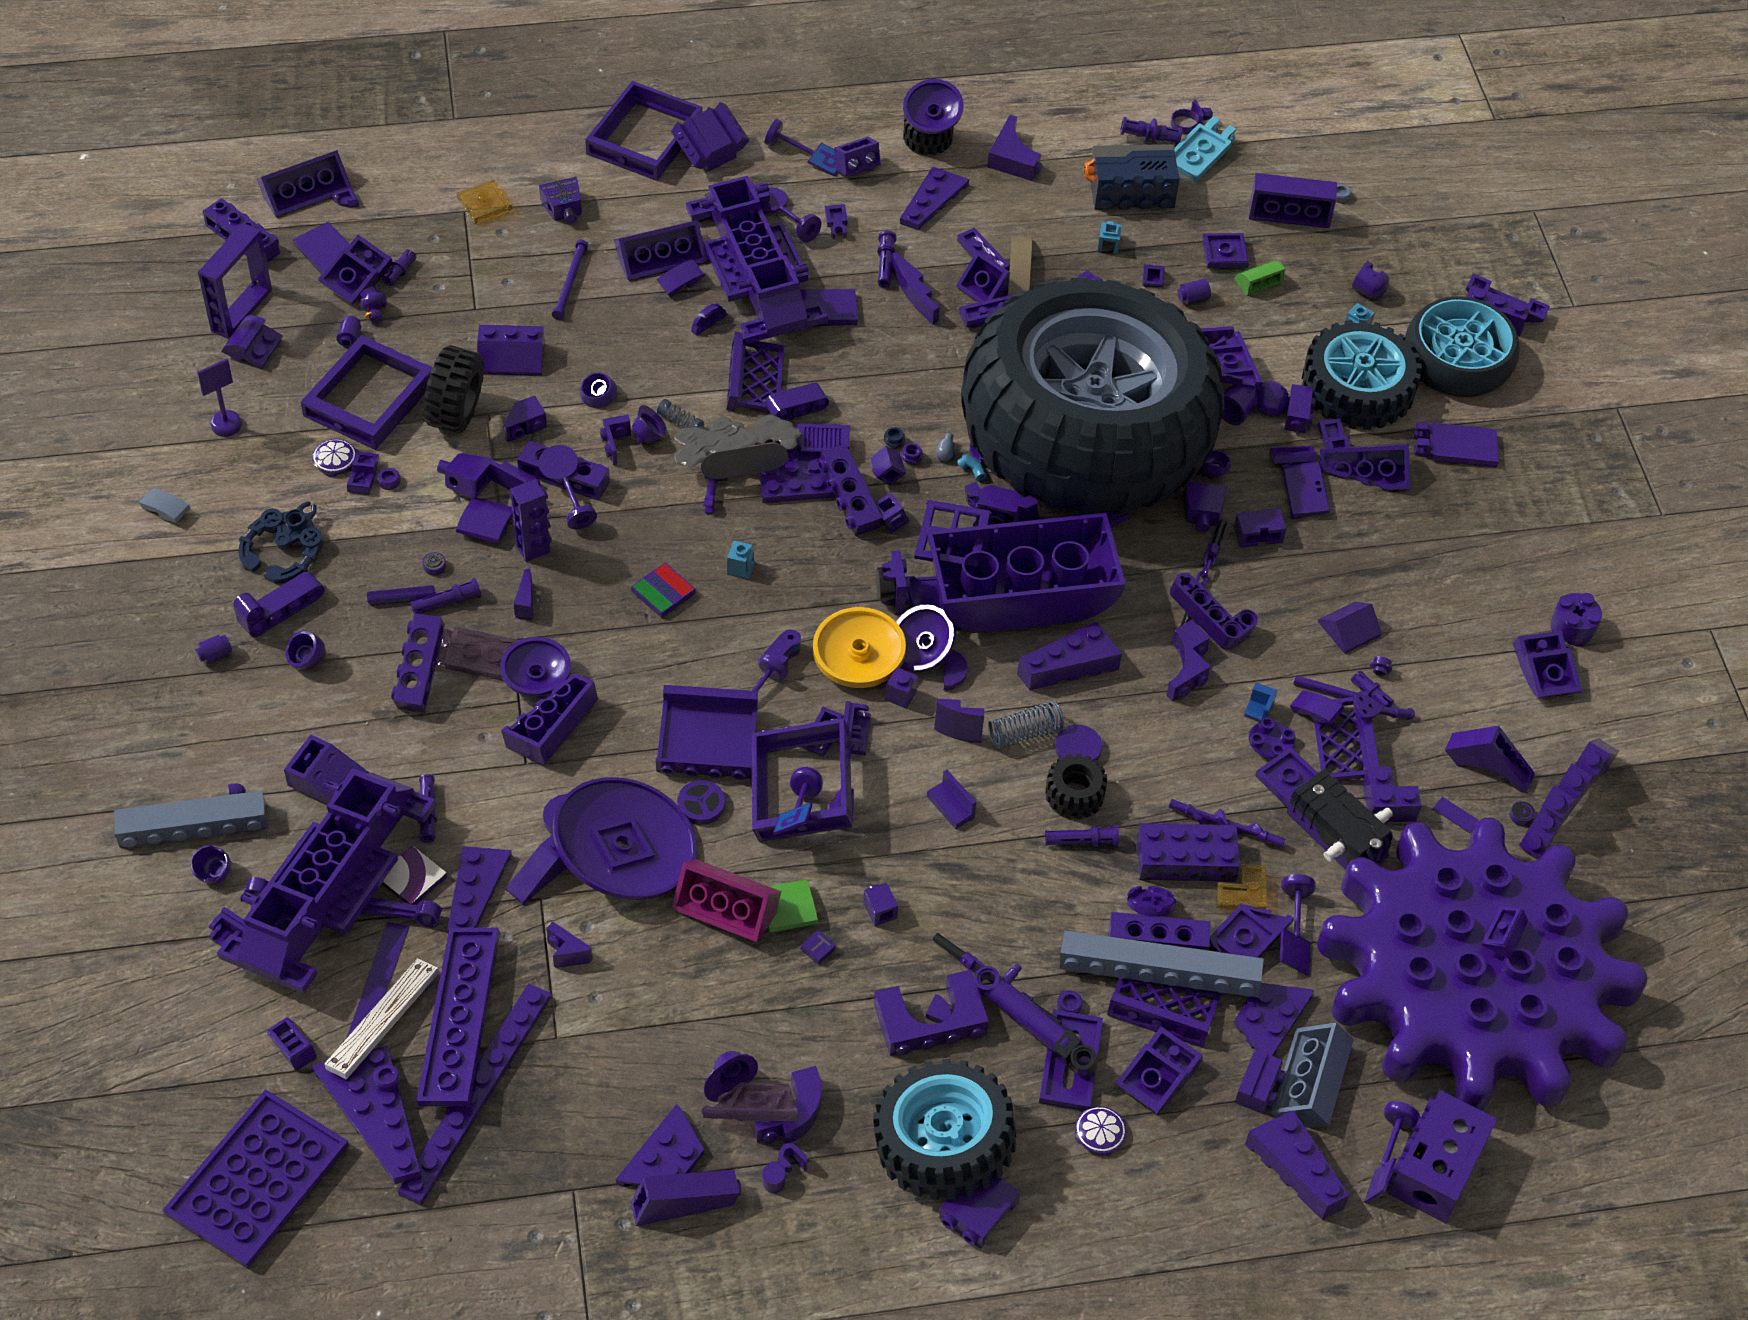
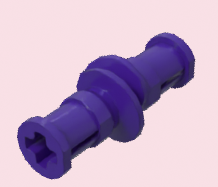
[1120,117,1182,145]

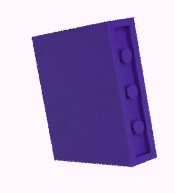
[655,685,758,779]

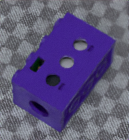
[1389,1090,1497,1224]

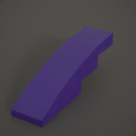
[892,252,940,325]

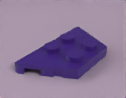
[1209,331,1263,389]
[1210,904,1294,958]
[1234,983,1314,1056]
[616,1104,704,1186]

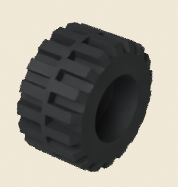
[903,112,954,155]
[1045,753,1107,819]

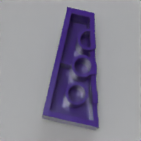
[1017,622,1122,691]

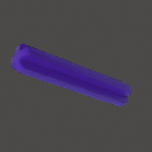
[367,585,435,605]

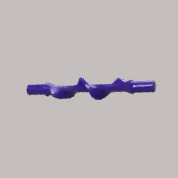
[1169,799,1286,848]

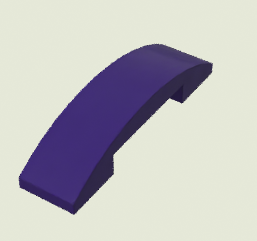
[1465,274,1550,323]

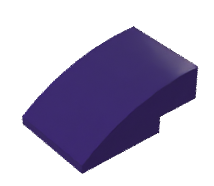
[318,235,393,304]
[1513,630,1582,699]
[1115,1027,1203,1114]

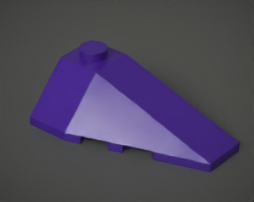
[1320,443,1410,490]

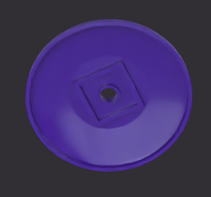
[553,777,696,900]

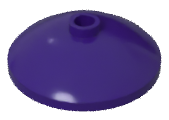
[903,79,964,134]
[896,605,955,672]
[500,637,571,696]

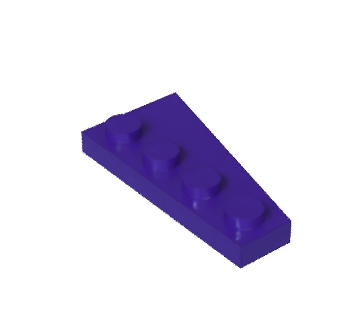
[900,167,970,230]
[447,846,512,933]

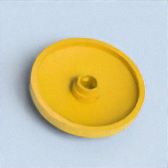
[813,607,906,688]

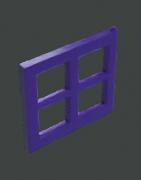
[914,500,992,570]

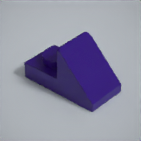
[546,921,593,968]

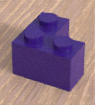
[1362,767,1422,822]

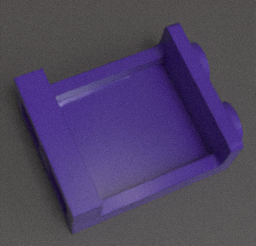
[939,1177,1020,1248]

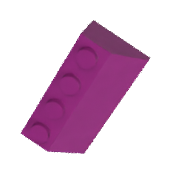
[671,859,782,942]

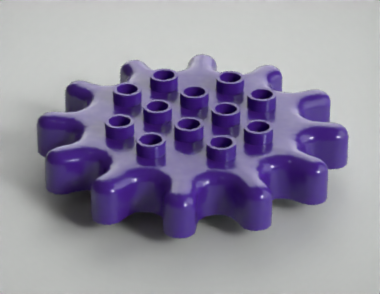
[1317,817,1648,1111]

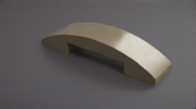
[1008,235,1032,295]

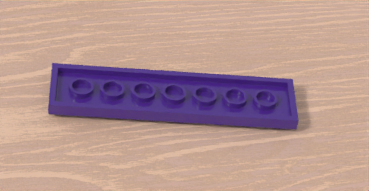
[417,927,500,1106]

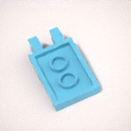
[1174,116,1236,182]

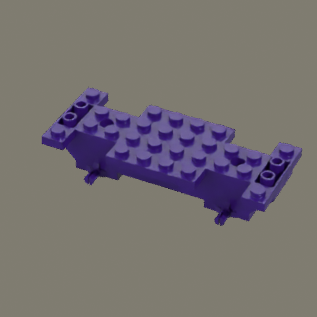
[686,175,828,344]
[217,768,437,994]

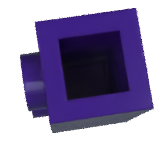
[1284,384,1316,433]

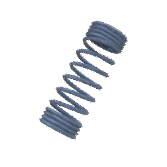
[657,399,704,429]

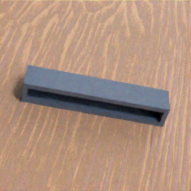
[114,791,268,848]

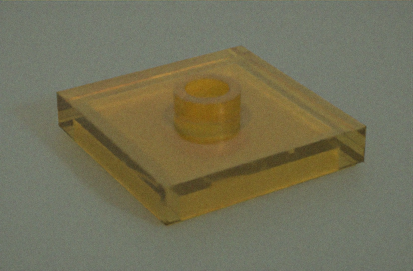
[457,179,512,224]

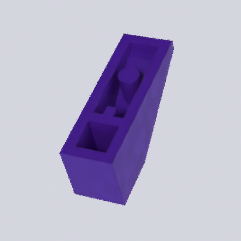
[506,834,567,905]

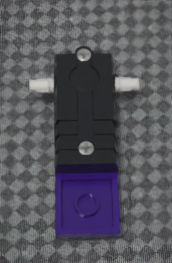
[1255,747,1393,870]

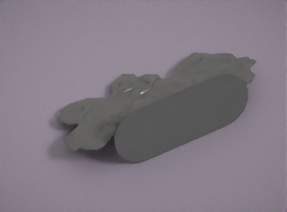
[674,414,803,479]

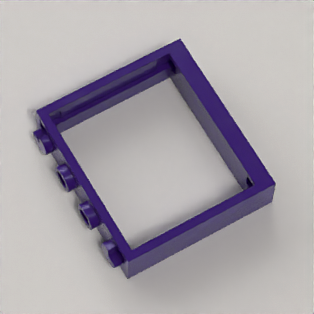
[198,223,272,339]

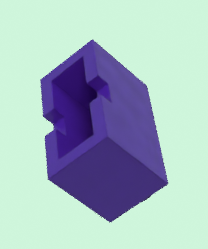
[1234,508,1286,548]

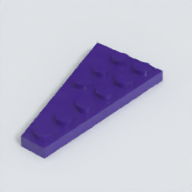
[311,1046,421,1184]

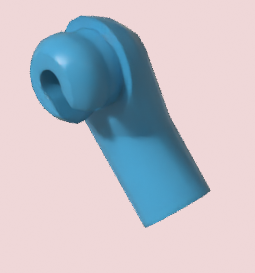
[957,455,987,481]

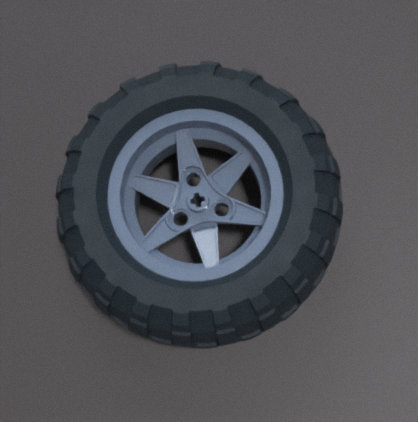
[961,277,1225,515]

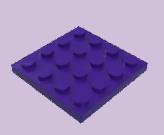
[756,424,851,503]

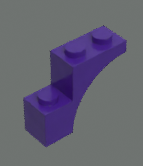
[1166,620,1211,701]

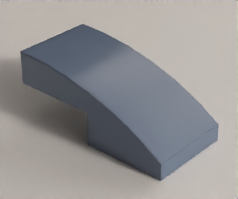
[138,488,191,523]

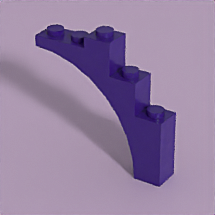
[1519,739,1619,859]

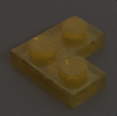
[1216,864,1267,910]

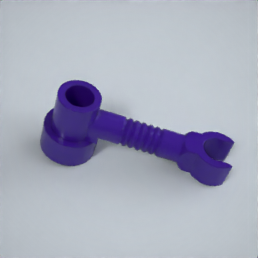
[703,475,728,513]

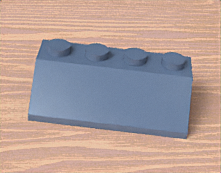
[1271,1022,1354,1128]

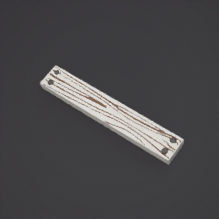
[325,958,439,1079]

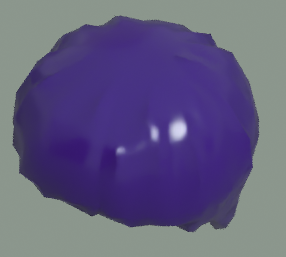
[1256,380,1290,417]

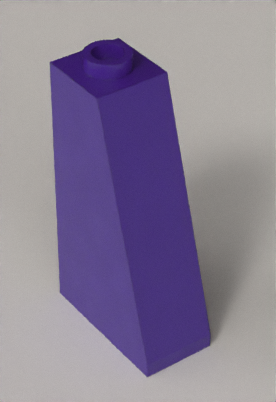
[631,1170,741,1226]

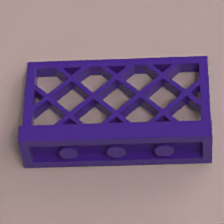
[726,332,784,412]
[1313,691,1379,781]
[1107,978,1221,1047]

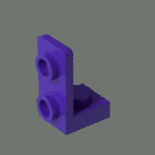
[600,415,631,465]

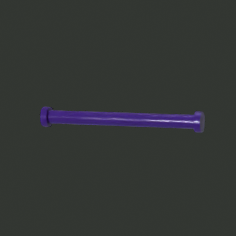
[552,240,588,320]

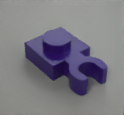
[825,204,848,239]

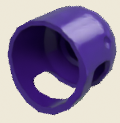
[1352,261,1390,299]

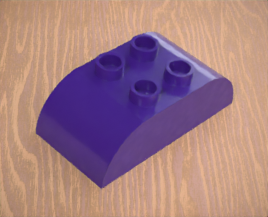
[927,513,1126,632]

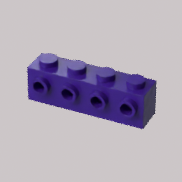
[202,198,280,263]

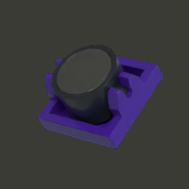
[876,551,910,615]

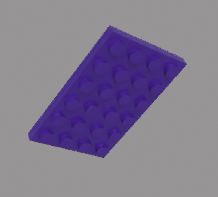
[163,1089,349,1269]

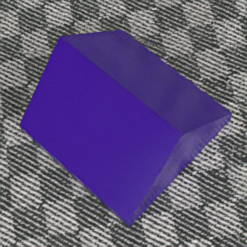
[956,250,1010,302]
[1318,602,1382,654]

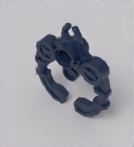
[239,501,324,584]

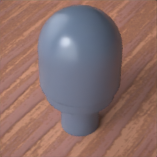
[936,433,955,462]

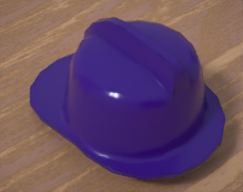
[632,405,666,444]
[703,1051,758,1102]

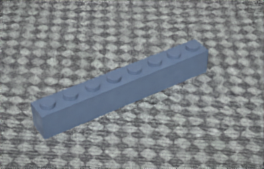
[1059,930,1263,998]

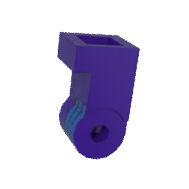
[764,629,801,670]

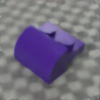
[221,315,283,369]

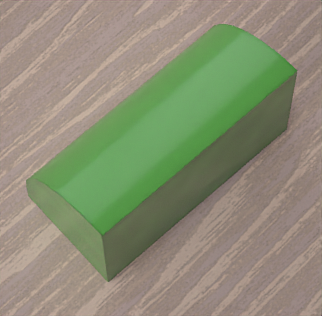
[1234,261,1285,296]

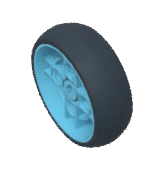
[1405,296,1520,397]

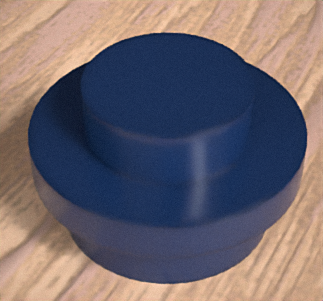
[883,427,905,448]

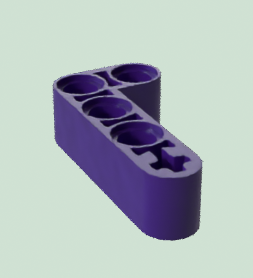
[233,572,325,637]
[1170,573,1258,650]

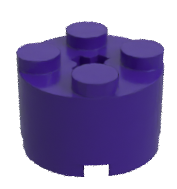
[1550,593,1602,646]

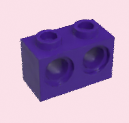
[834,136,881,177]

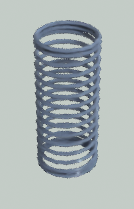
[988,701,1064,749]

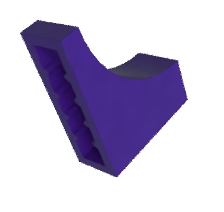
[987,115,1043,181]
[1445,726,1535,792]

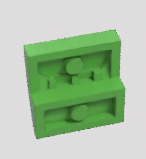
[768,879,818,932]

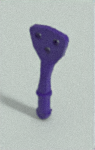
[1353,693,1415,720]

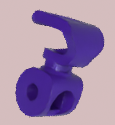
[762,1143,807,1193]

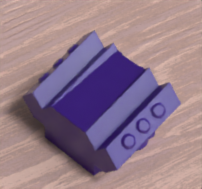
[671,102,749,172]
[965,482,1038,527]

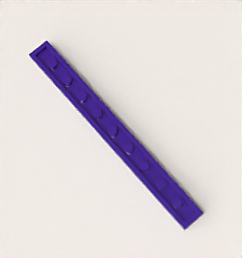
[398,983,551,1206]

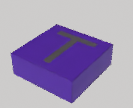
[801,930,836,964]

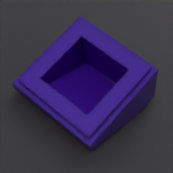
[1142,264,1165,287]

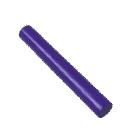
[1293,675,1357,698]

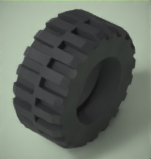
[423,345,485,434]

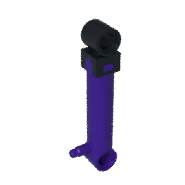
[975,964,1098,1077]

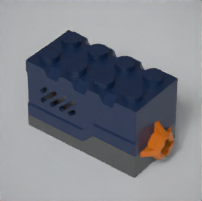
[1084,144,1180,210]

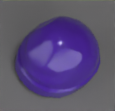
[286,630,326,670]

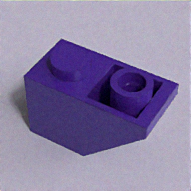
[504,395,547,442]

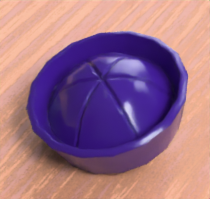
[580,372,617,408]

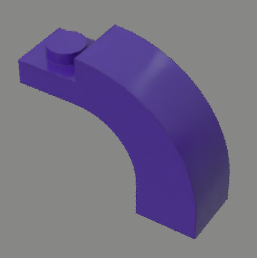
[754,1066,822,1144]

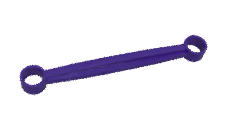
[244,877,442,927]

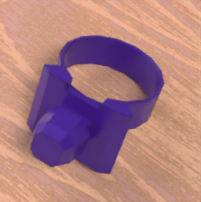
[1170,100,1213,134]

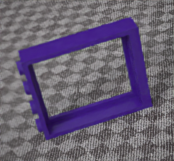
[585,81,703,181]
[301,335,432,450]
[752,718,852,842]

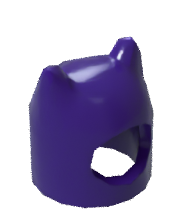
[1222,385,1259,425]

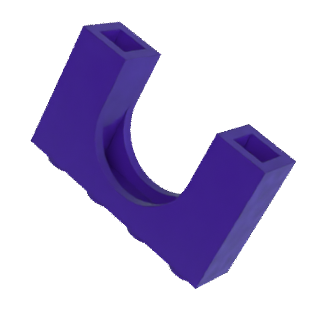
[874,970,989,1056]

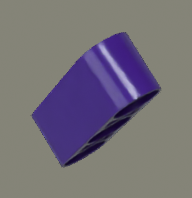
[764,383,829,420]

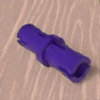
[382,249,417,286]
[1351,670,1394,707]

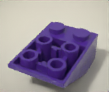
[284,734,370,804]

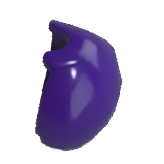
[1200,450,1231,478]
[190,845,232,884]

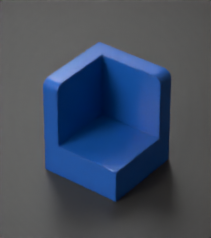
[1244,682,1278,722]

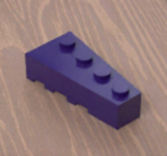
[501,673,598,765]
[1245,1110,1349,1220]

